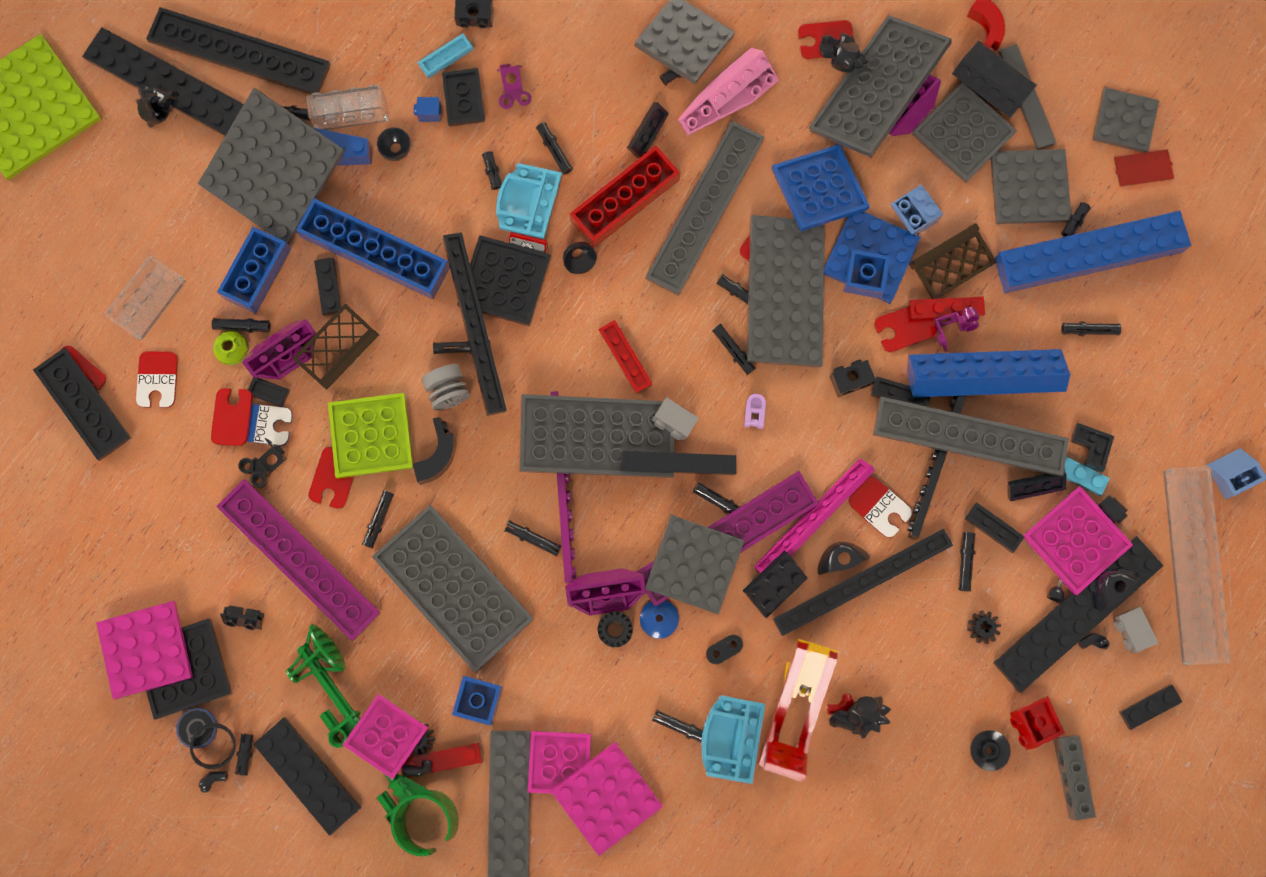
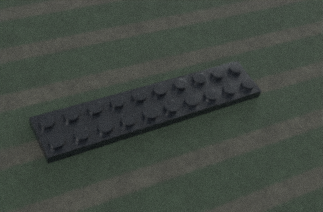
[146,7,331,97]
[82,27,244,136]
[993,536,1164,693]

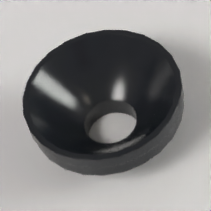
[377,127,411,161]
[563,242,597,274]

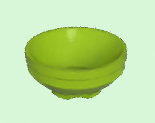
[213,331,249,365]

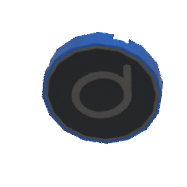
[176,708,217,749]

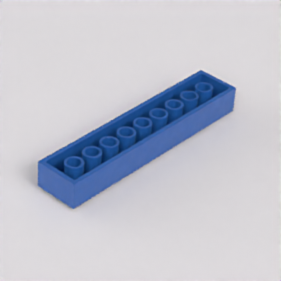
[995,211,1192,294]

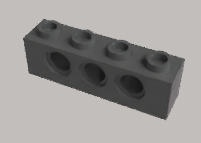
[1053,735,1096,820]

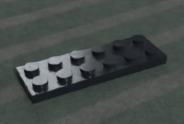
[33,347,132,461]
[253,717,361,836]

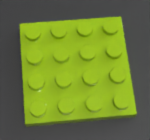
[328,393,414,479]

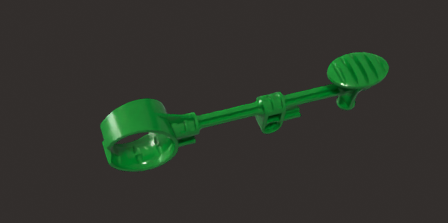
[286,624,459,857]

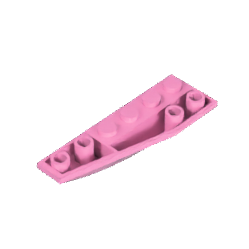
[678,48,779,135]

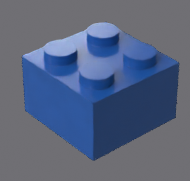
[843,249,890,299]
[452,676,503,726]

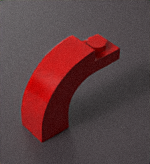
[967,0,1005,51]

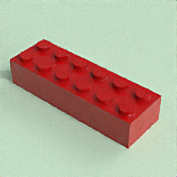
[570,146,680,248]

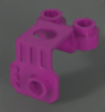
[497,64,532,109]
[935,307,979,352]

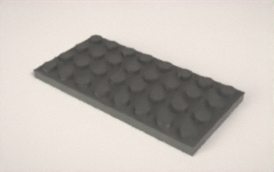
[809,15,952,158]
[747,215,825,367]
[519,394,674,478]
[372,505,534,673]

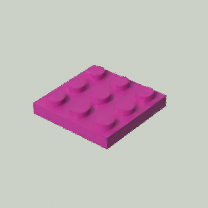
[343,694,428,779]
[528,731,591,794]

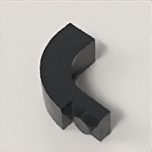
[413,417,456,485]

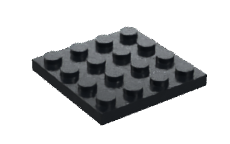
[457,235,551,327]
[146,618,232,720]

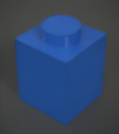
[414,97,441,122]

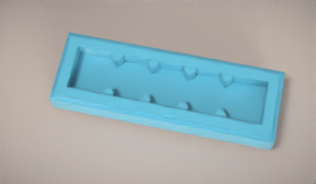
[418,33,474,79]

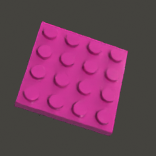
[1023,486,1133,596]
[96,601,193,700]
[551,742,663,856]

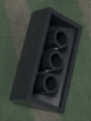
[952,41,1037,118]

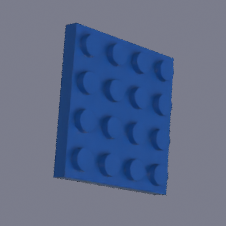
[771,144,870,232]
[824,212,921,304]

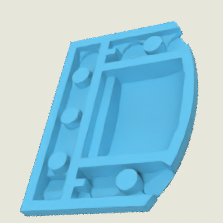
[496,163,562,239]
[701,695,765,784]

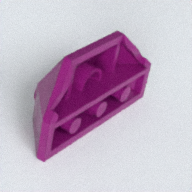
[889,75,941,136]
[241,319,316,380]
[565,568,646,616]

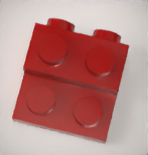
[1010,696,1065,750]

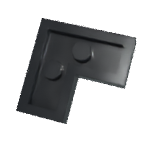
[1070,423,1114,472]

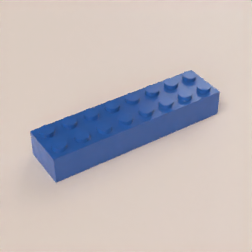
[296,198,450,299]
[907,349,1071,397]

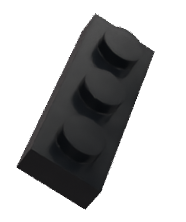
[627,102,669,159]
[314,257,341,316]
[871,377,931,407]
[1008,471,1067,502]
[964,502,1024,553]
[1119,684,1182,730]

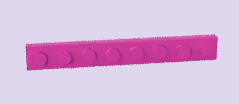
[754,459,875,573]

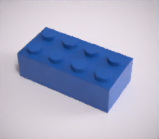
[217,227,291,314]

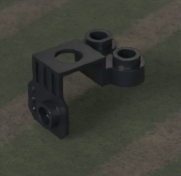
[238,438,287,488]

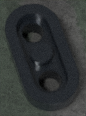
[706,635,743,665]

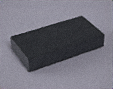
[248,377,290,407]

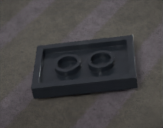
[442,68,485,127]
[742,550,808,618]

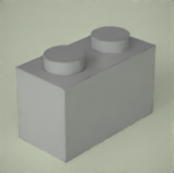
[652,397,699,441]
[1113,607,1158,653]

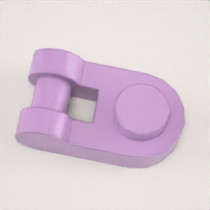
[744,394,766,429]

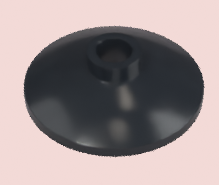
[970,730,1011,771]

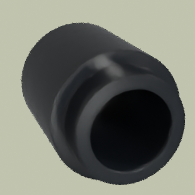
[1098,495,1128,523]

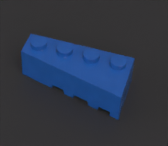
[313,127,371,165]

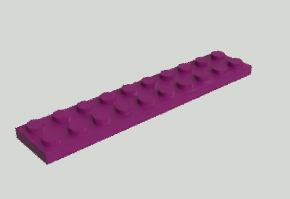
[636,471,819,606]
[216,479,381,641]

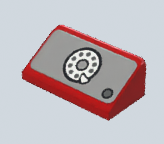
[509,232,548,253]

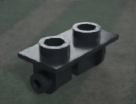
[220,605,264,630]

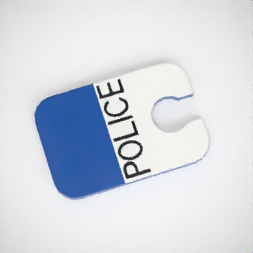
[247,404,292,446]

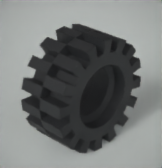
[597,611,633,648]

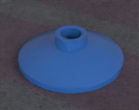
[640,600,679,639]

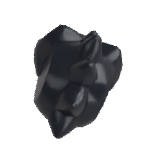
[819,33,869,73]
[136,85,179,128]
[829,696,891,739]

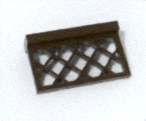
[909,223,997,299]
[292,303,379,390]

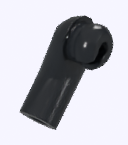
[403,760,433,777]

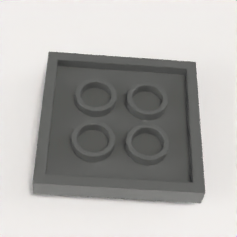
[1092,87,1159,153]

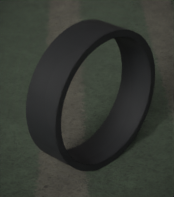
[190,723,236,769]

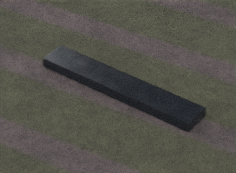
[622,451,737,475]

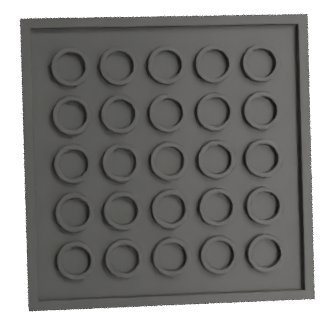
[198,88,346,245]

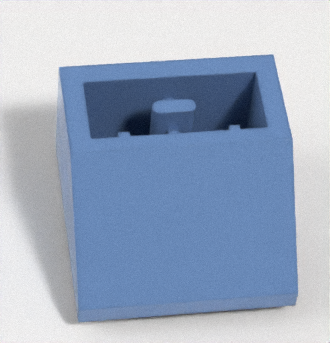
[890,184,943,235]
[1206,448,1266,499]

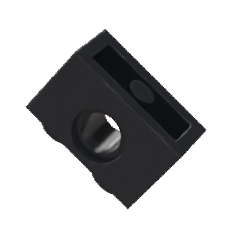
[454,0,494,28]
[830,359,876,397]

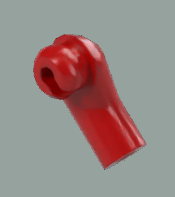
[827,693,854,715]

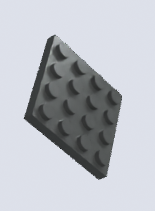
[634,0,735,85]
[912,82,1017,183]
[990,149,1071,224]
[645,514,744,615]

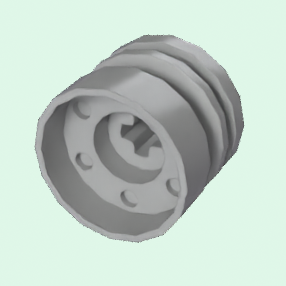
[421,364,471,411]

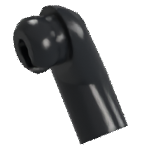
[1078,633,1110,649]
[199,771,228,793]

